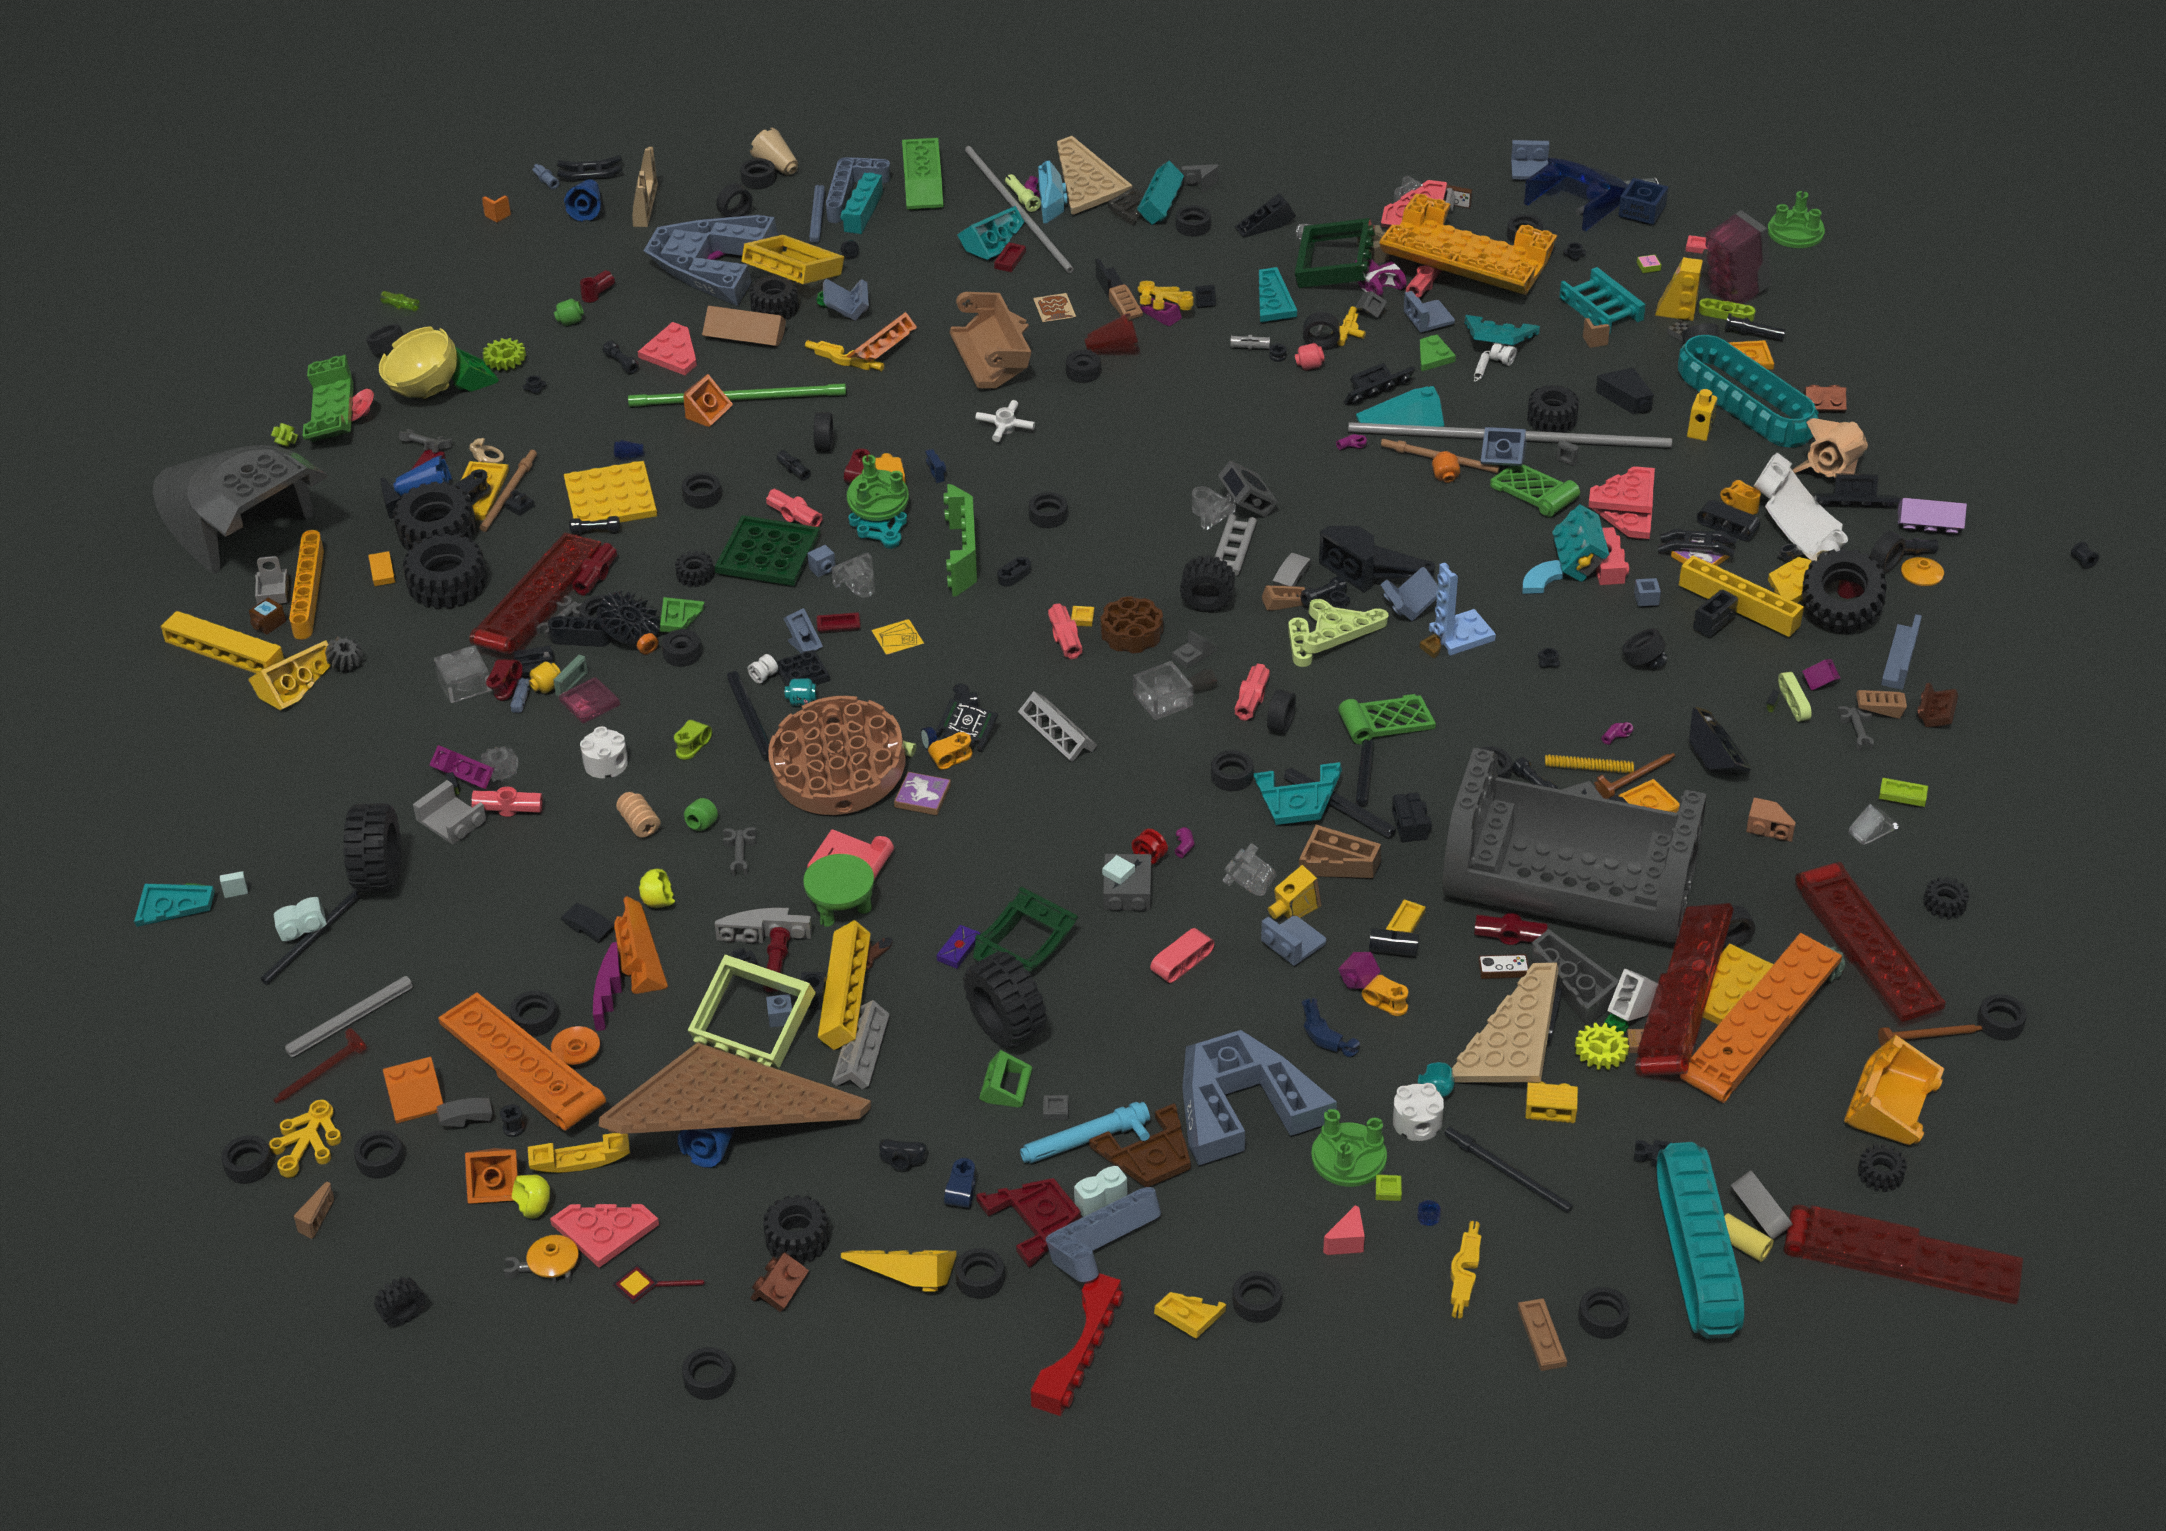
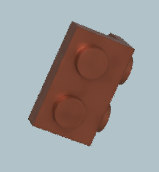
[1803,385,1847,413]
[1918,683,1959,727]
[750,1252,809,1312]

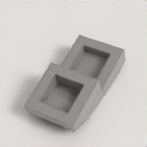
[1273,553,1311,587]

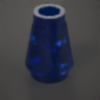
[614,440,643,460]

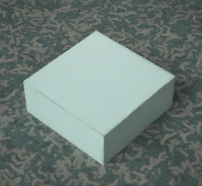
[1102,855,1135,885]
[220,871,248,898]

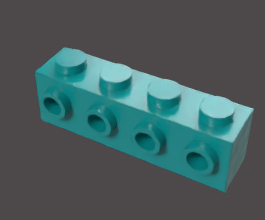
[1137,161,1184,225]
[841,173,883,234]

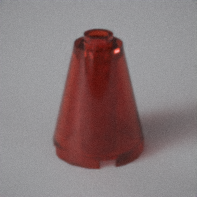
[1085,312,1140,353]

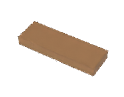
[1518,1298,1567,1371]

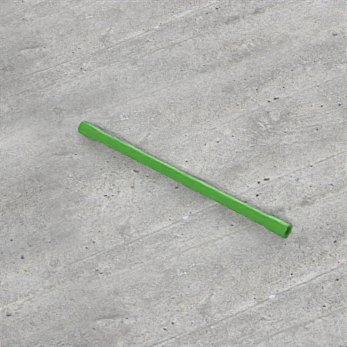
[628,384,846,407]

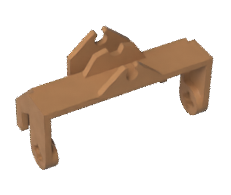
[949,292,1031,388]

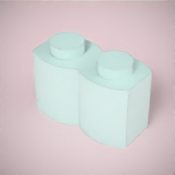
[274,897,326,941]
[1074,1166,1127,1217]

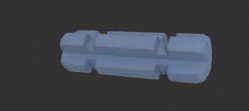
[510,678,531,713]

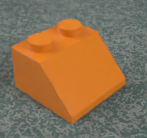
[383,1057,443,1124]

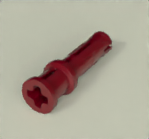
[763,927,791,993]

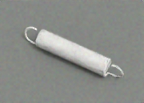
[1474,351,1490,381]

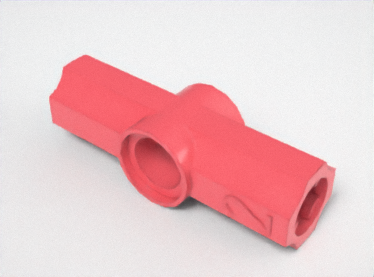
[1406,265,1442,297]
[766,489,823,527]
[1048,603,1082,659]
[1235,663,1270,721]
[472,787,543,817]

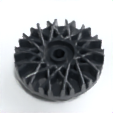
[597,590,661,645]

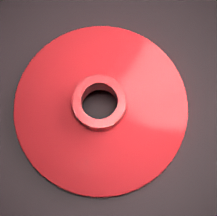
[351,389,374,422]

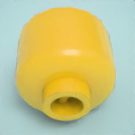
[529,662,561,694]

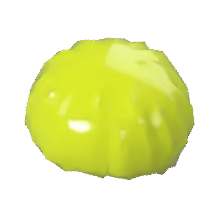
[639,869,675,908]
[512,1175,550,1219]

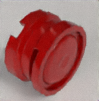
[1132,828,1168,865]

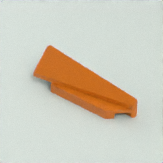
[847,312,917,362]
[614,896,668,994]

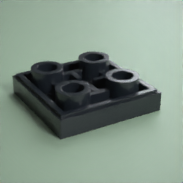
[776,650,830,686]

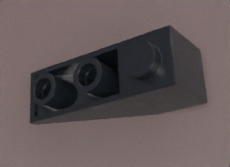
[1235,193,1296,238]

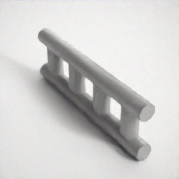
[1214,514,1257,576]

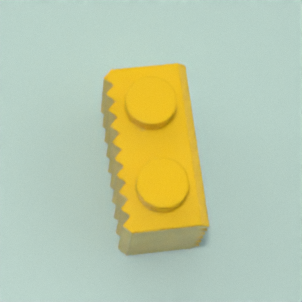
[1525,1081,1578,1123]

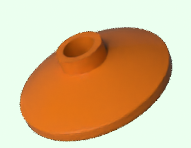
[551,1026,600,1065]

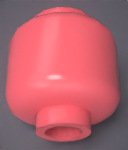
[1295,343,1325,371]

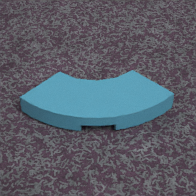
[1522,560,1563,594]

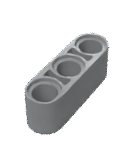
[1731,1170,1793,1239]

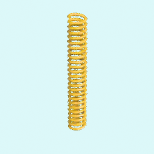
[1545,754,1634,774]

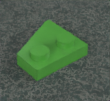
[660,597,704,632]

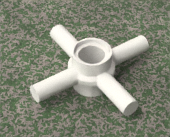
[976,400,1035,442]

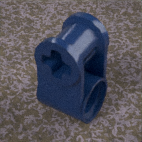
[944,1158,975,1208]

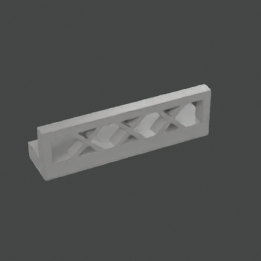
[1018,691,1097,762]
[832,1000,889,1089]

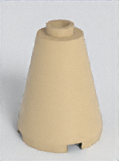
[750,128,798,175]

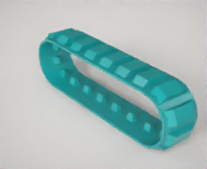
[1678,335,1818,448]
[1657,1142,1744,1339]

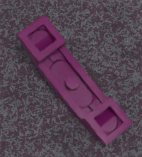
[429,745,495,789]

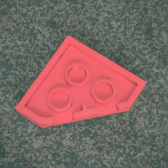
[1381,180,1447,228]
[638,322,697,375]
[1589,466,1655,513]
[1591,499,1653,539]
[550,1204,659,1268]

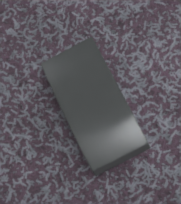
[436,1098,492,1127]

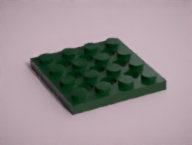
[714,515,821,586]

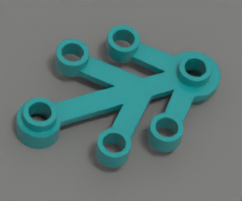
[848,512,907,549]

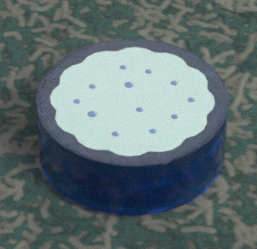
[921,727,937,750]

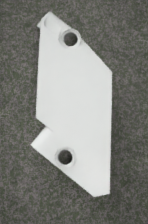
[1754,453,1848,561]

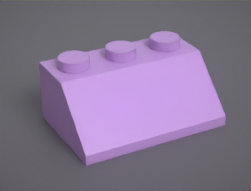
[1898,498,1967,534]

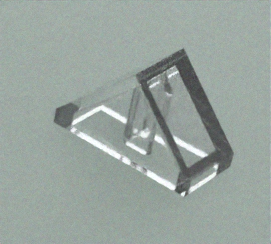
[1848,804,1899,845]

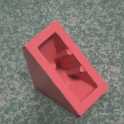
[1323,1205,1365,1255]

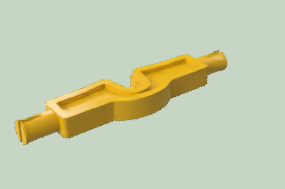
[805,340,884,371]
[1450,1221,1481,1319]

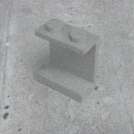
[413,780,486,845]

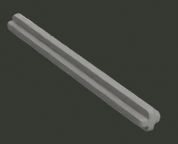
[285,976,413,1057]

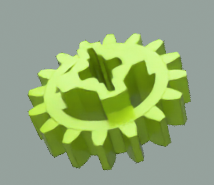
[483,338,526,370]

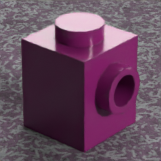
[1338,952,1381,988]

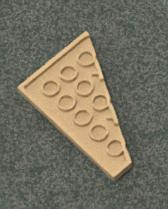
[1057,136,1133,215]
[1452,963,1559,1082]

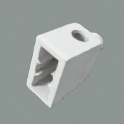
[1607,969,1659,1021]

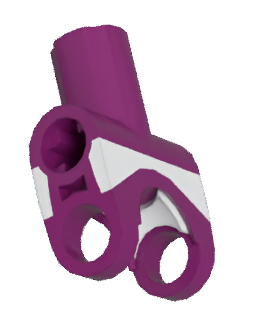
[1355,259,1406,297]

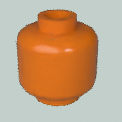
[1432,451,1460,483]

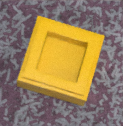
[1071,606,1094,627]

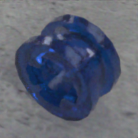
[1417,1200,1441,1226]

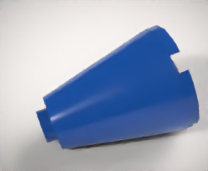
[564,179,601,221]
[393,455,452,496]
[678,1127,735,1167]

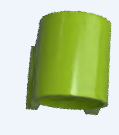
[674,720,712,760]

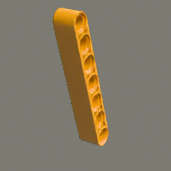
[289,530,324,640]

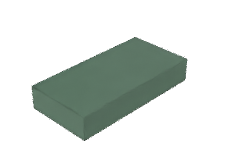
[554,654,588,698]

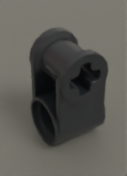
[455,469,491,505]

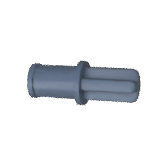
[532,164,559,189]

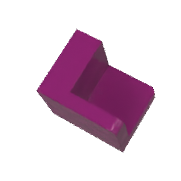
[1802,659,1841,690]

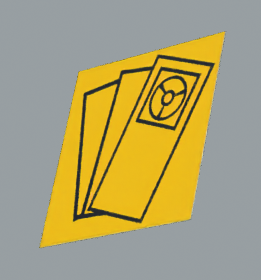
[872,619,924,655]

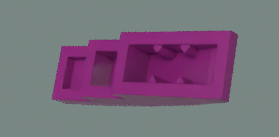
[593,942,622,1031]

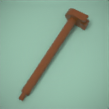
[1594,753,1675,799]
[1878,1024,1982,1046]

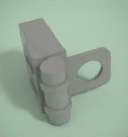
[255,556,289,604]

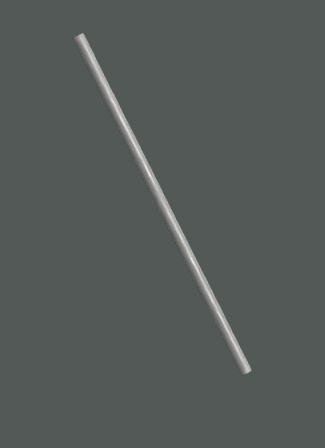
[1348,422,1672,448]

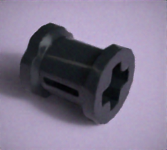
[2071,542,2099,569]
[500,1104,525,1137]

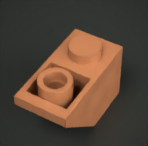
[1746,798,1796,842]

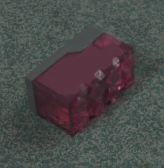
[1705,210,1771,304]

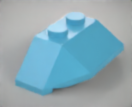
[1038,161,1067,223]

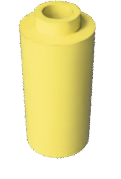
[1724,1213,1774,1262]

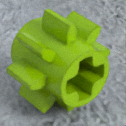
[271,423,298,447]

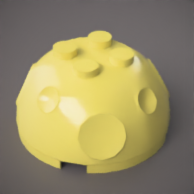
[379,327,457,399]

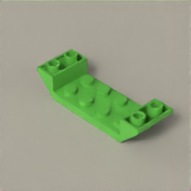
[902,138,943,210]
[303,355,354,442]
[944,484,977,596]

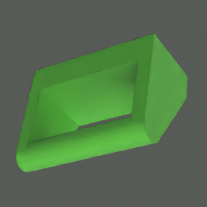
[979,1050,1032,1107]

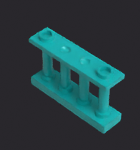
[1559,267,1646,334]

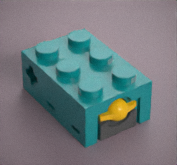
[1552,504,1610,582]

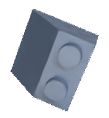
[1481,427,1527,466]

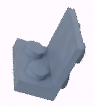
[1511,140,1549,181]
[1404,291,1455,332]

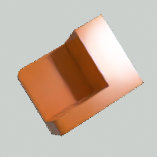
[482,196,511,222]

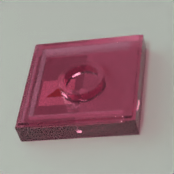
[559,677,620,724]

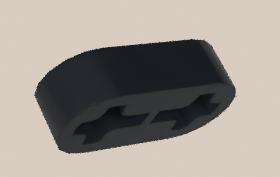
[997,557,1031,587]

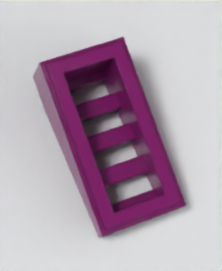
[1140,298,1181,326]

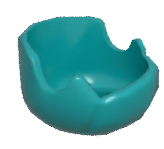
[1418,1062,1455,1098]

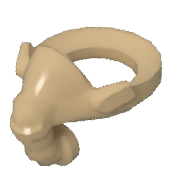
[470,438,504,464]

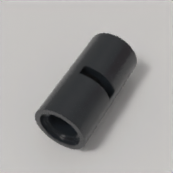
[1369,928,1419,957]

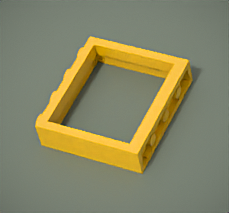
[741,235,844,284]

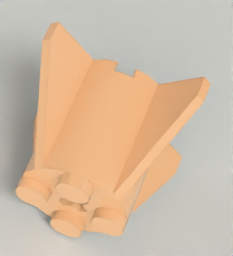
[1793,418,1868,477]

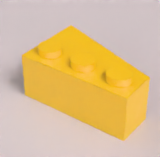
[1655,257,1703,321]

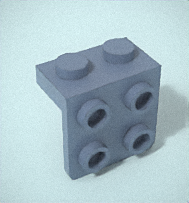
[823,279,869,321]
[1381,567,1438,621]
[1261,916,1326,966]

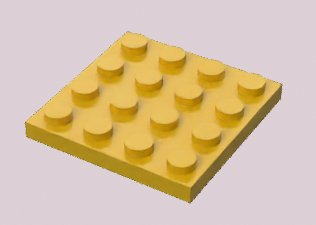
[564,461,657,523]
[1682,944,1774,1025]

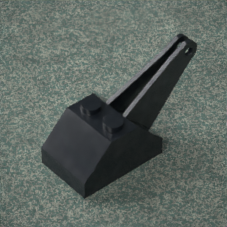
[1319,526,1435,593]

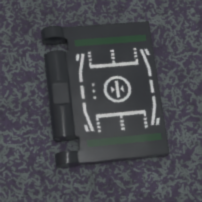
[934,698,998,752]

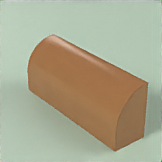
[702,306,786,346]

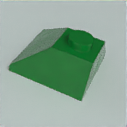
[451,347,499,392]

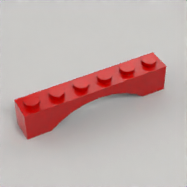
[1031,1273,1124,1416]

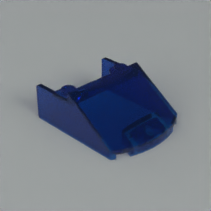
[1524,158,1628,231]

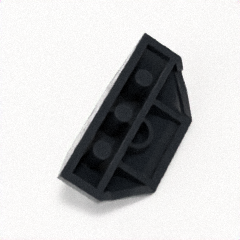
[1689,707,1751,774]

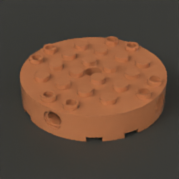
[768,696,906,815]

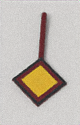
[612,1264,705,1304]

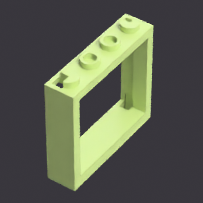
[688,955,815,1069]

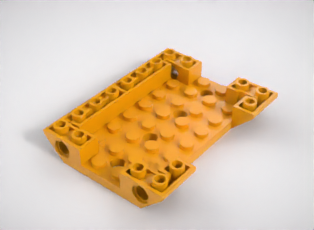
[1379,194,1557,295]

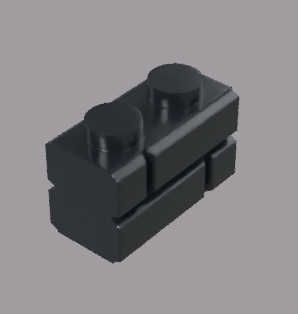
[1693,589,1738,637]
[1392,792,1432,843]

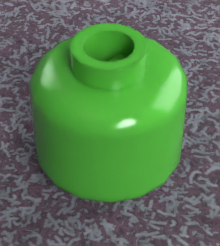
[554,299,584,326]
[684,798,718,831]

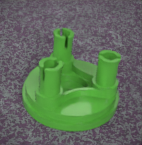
[1768,191,1825,248]
[847,455,909,521]
[803,854,874,927]
[1311,1109,1387,1187]

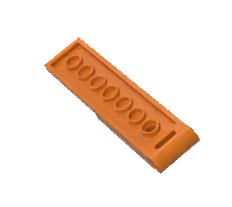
[1680,933,1842,1103]
[438,992,606,1131]

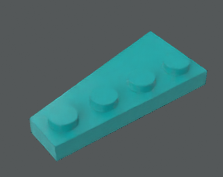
[1259,267,1297,322]

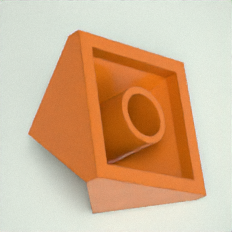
[683,374,733,427]
[465,1148,518,1203]

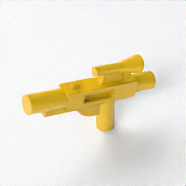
[1331,306,1366,346]

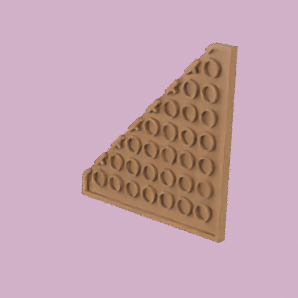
[599,1042,871,1134]

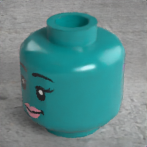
[785,678,817,707]

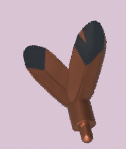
[865,937,892,970]

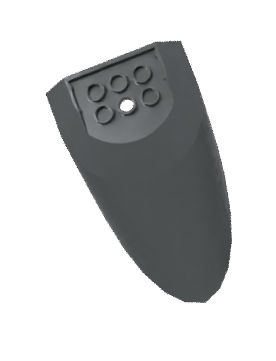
[152,445,328,574]

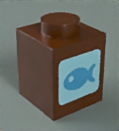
[249,598,286,635]

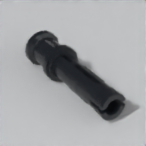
[1725,313,1786,341]

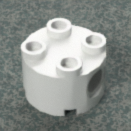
[580,726,628,779]
[1393,1083,1444,1141]

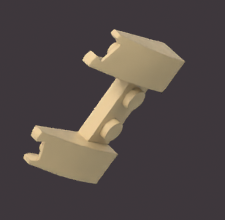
[632,147,658,227]

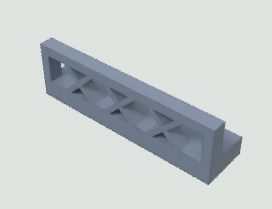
[1881,614,1922,690]

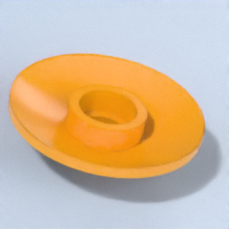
[1901,557,1944,586]
[526,1235,579,1278]

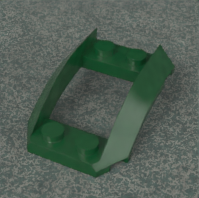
[973,887,1078,971]

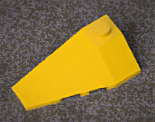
[248,640,332,710]
[841,1250,956,1291]

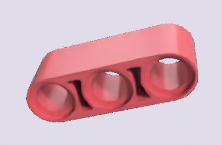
[1150,928,1215,983]

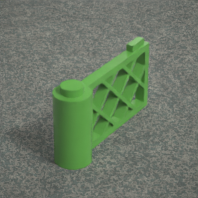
[1490,464,1580,517]
[1338,694,1436,744]

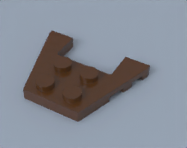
[1089,1103,1191,1187]

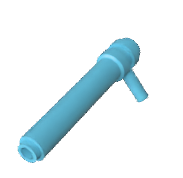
[1020,1102,1150,1164]

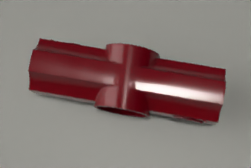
[572,543,617,596]
[1474,913,1547,945]

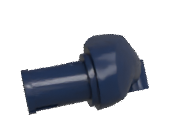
[1302,998,1360,1057]

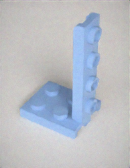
[1429,563,1496,655]

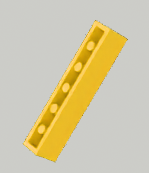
[1679,555,1804,637]
[161,611,284,673]
[818,920,871,1050]

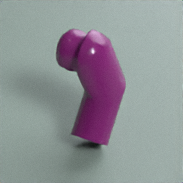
[1024,176,1040,197]
[1336,434,1367,450]
[1601,722,1633,745]
[1174,827,1195,858]

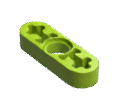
[1698,298,1755,321]

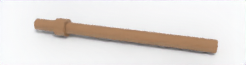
[1381,439,1500,474]
[480,450,537,532]

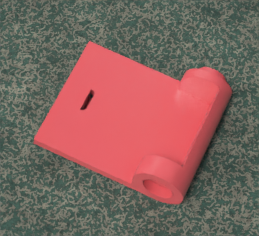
[807,829,894,880]

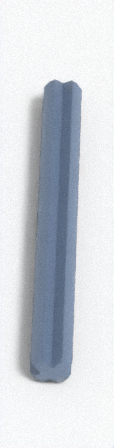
[809,185,825,243]

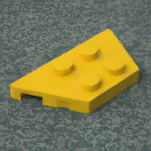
[1768,557,1812,603]

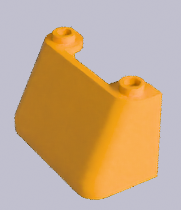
[1844,1035,1944,1145]

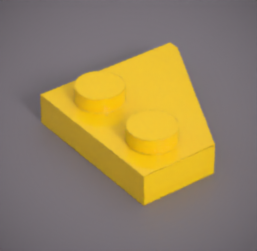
[1154,1292,1227,1339]

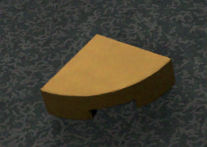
[1419,633,1441,658]

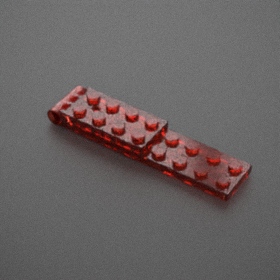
[469,533,602,655]
[1795,862,1946,1022]
[1635,903,1734,1076]
[1784,1205,2023,1305]

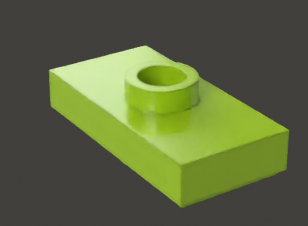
[1879,778,1928,807]

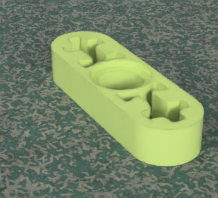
[1288,618,1313,667]
[1778,672,1811,722]

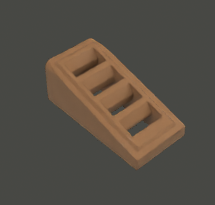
[1109,284,1143,321]
[1262,585,1305,611]
[1856,690,1907,719]
[294,1182,335,1239]

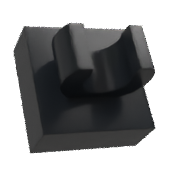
[1195,285,1216,307]
[505,488,535,516]

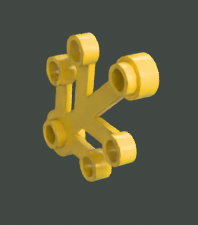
[1138,281,1194,310]
[269,1100,342,1178]

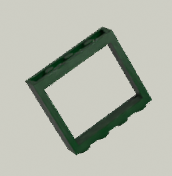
[1295,218,1376,288]

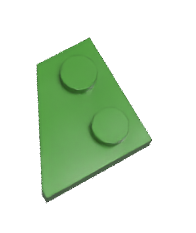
[1420,335,1456,371]

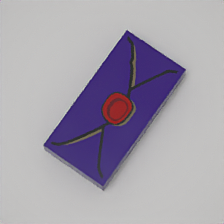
[937,925,981,968]

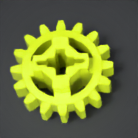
[1575,1023,1629,1070]

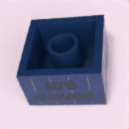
[1619,178,1668,224]

